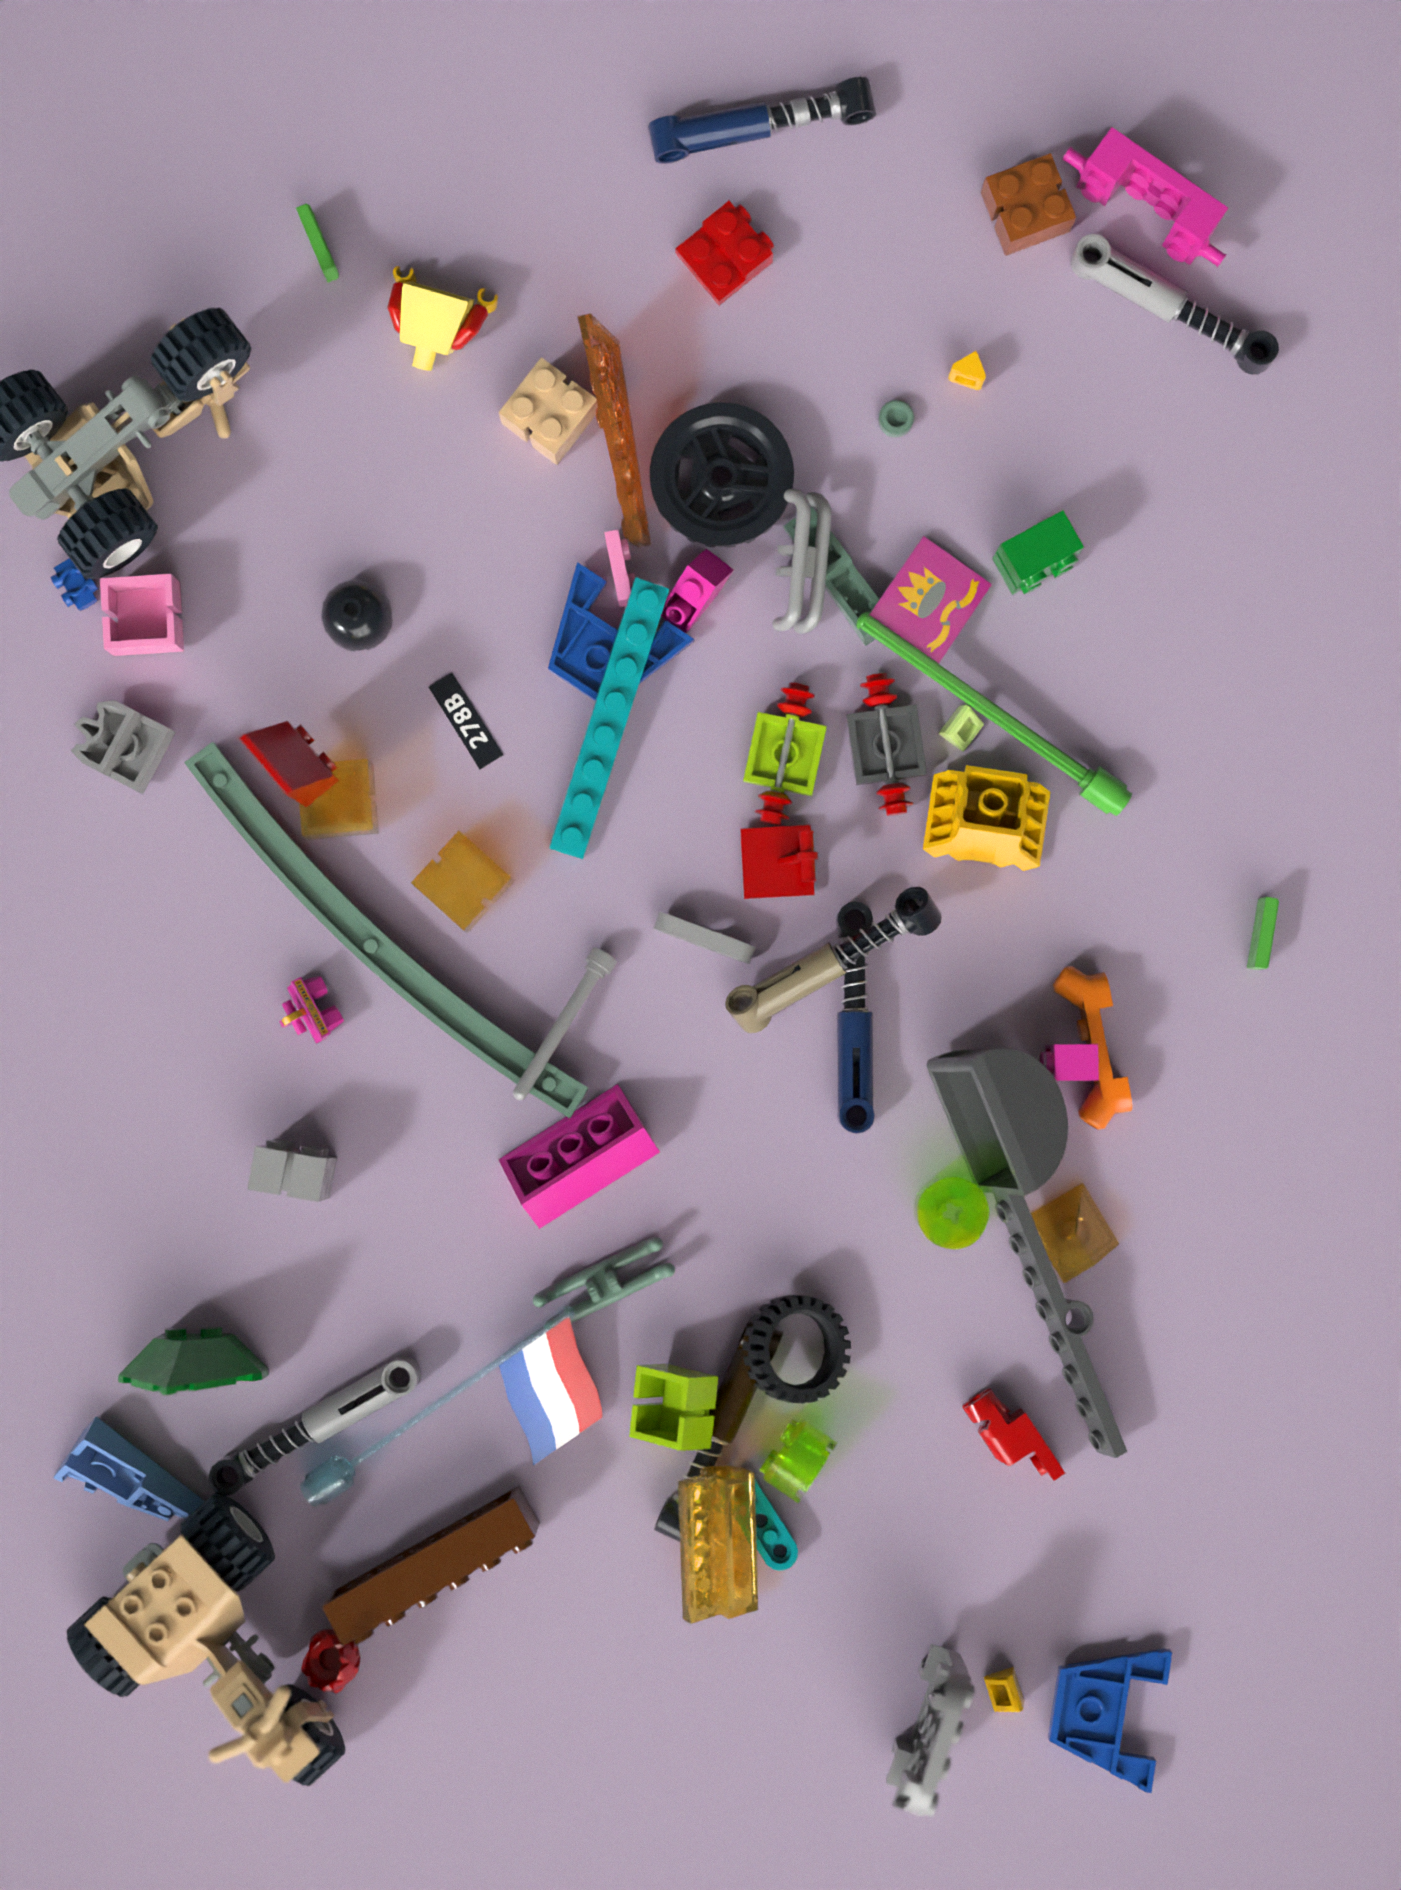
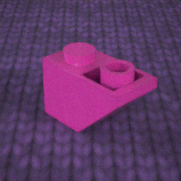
[661,548,734,634]
[1039,1044,1099,1081]

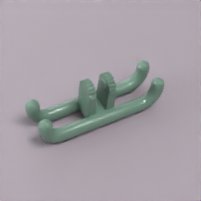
[532,1237,675,1330]

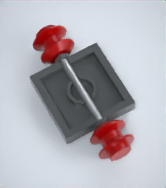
[846,673,927,816]

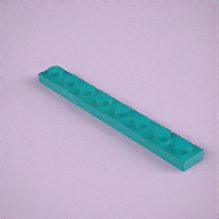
[548,578,669,859]

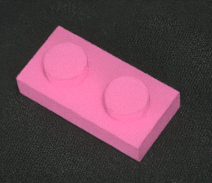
[604,530,635,608]

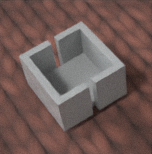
[247,1139,338,1202]

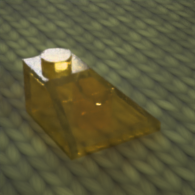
[1031,1183,1119,1283]

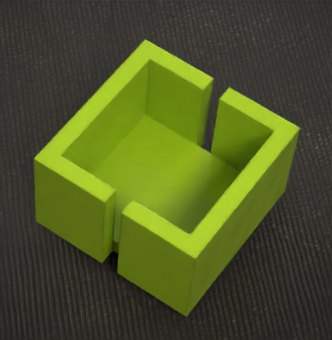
[629,1363,718,1451]

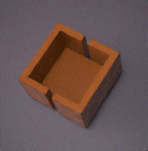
[981,153,1076,256]

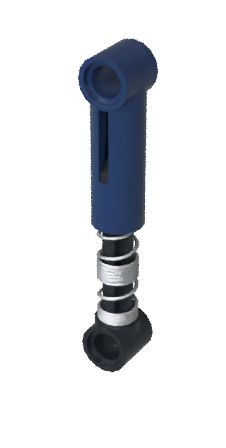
[648,77,876,164]

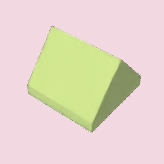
[938,705,984,752]

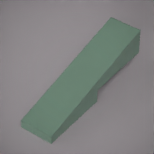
[783,506,879,646]

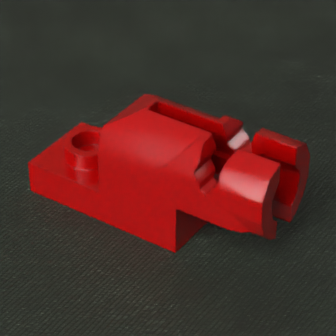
[962,1388,1066,1481]

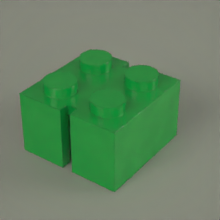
[992,510,1084,595]

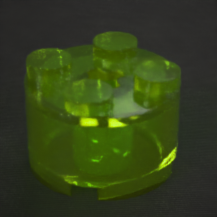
[914,1175,990,1249]
[759,1418,838,1503]

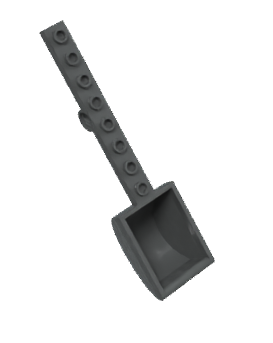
[926,1048,1128,1458]

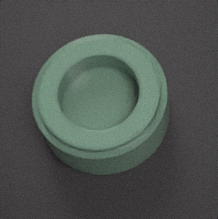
[878,400,914,437]

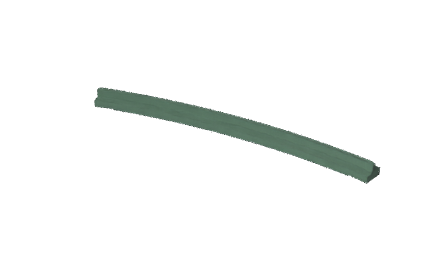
[184,742,589,1118]

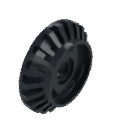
[650,402,794,548]

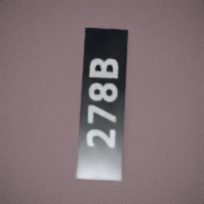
[428,673,503,769]

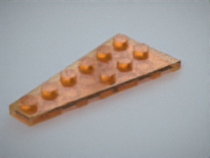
[577,313,652,548]

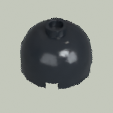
[321,580,392,651]

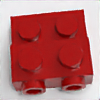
[675,201,774,306]

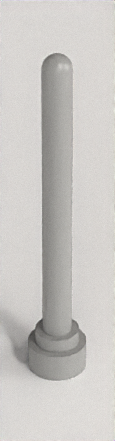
[513,947,617,1100]

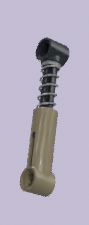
[725,886,942,1033]

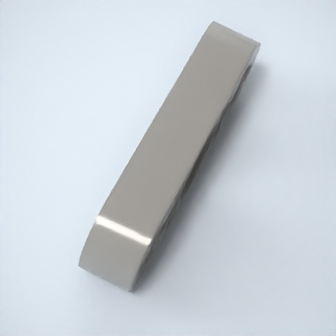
[653,912,756,964]

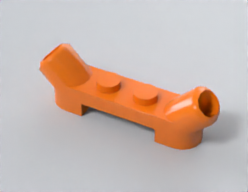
[1053,966,1133,1130]

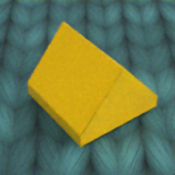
[948,350,986,391]
[984,1667,1025,1712]

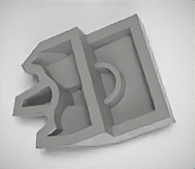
[71,700,176,794]

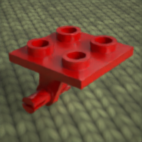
[740,825,818,899]

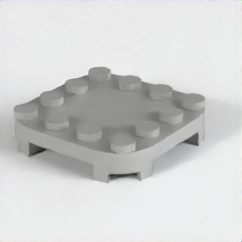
[886,1644,975,1817]

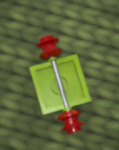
[743,682,827,825]

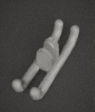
[772,489,831,634]

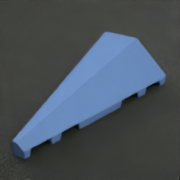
[53,1417,205,1521]

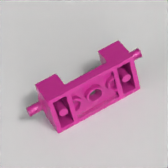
[1062,127,1228,268]

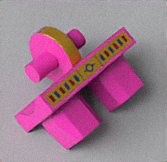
[279,976,344,1044]

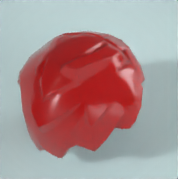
[301,1629,361,1694]

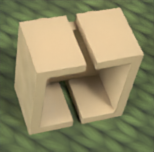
[498,357,599,465]

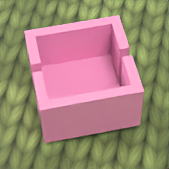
[100,574,184,656]

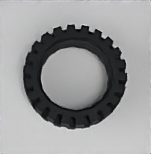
[743,1295,851,1404]

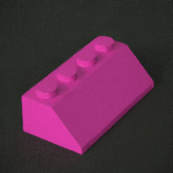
[498,1084,660,1229]

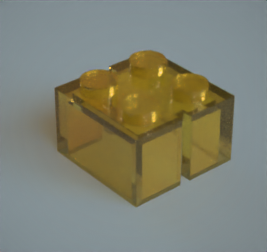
[299,759,379,840]
[411,830,514,933]

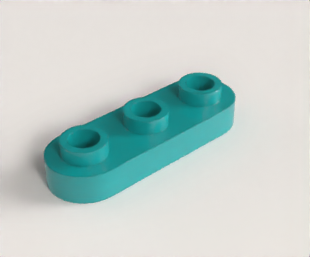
[723,1471,798,1571]

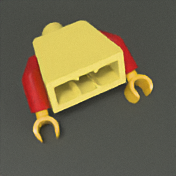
[387,266,498,371]

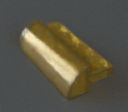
[678,1466,758,1624]

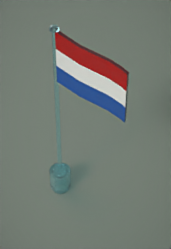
[300,1306,603,1507]

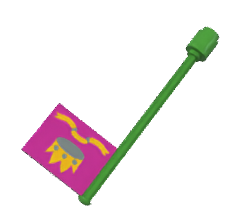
[856,536,1133,816]

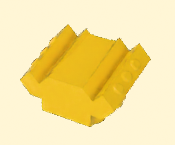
[923,765,1051,871]

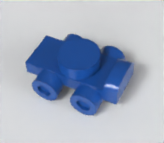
[50,558,99,611]

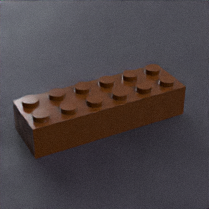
[321,1486,540,1645]

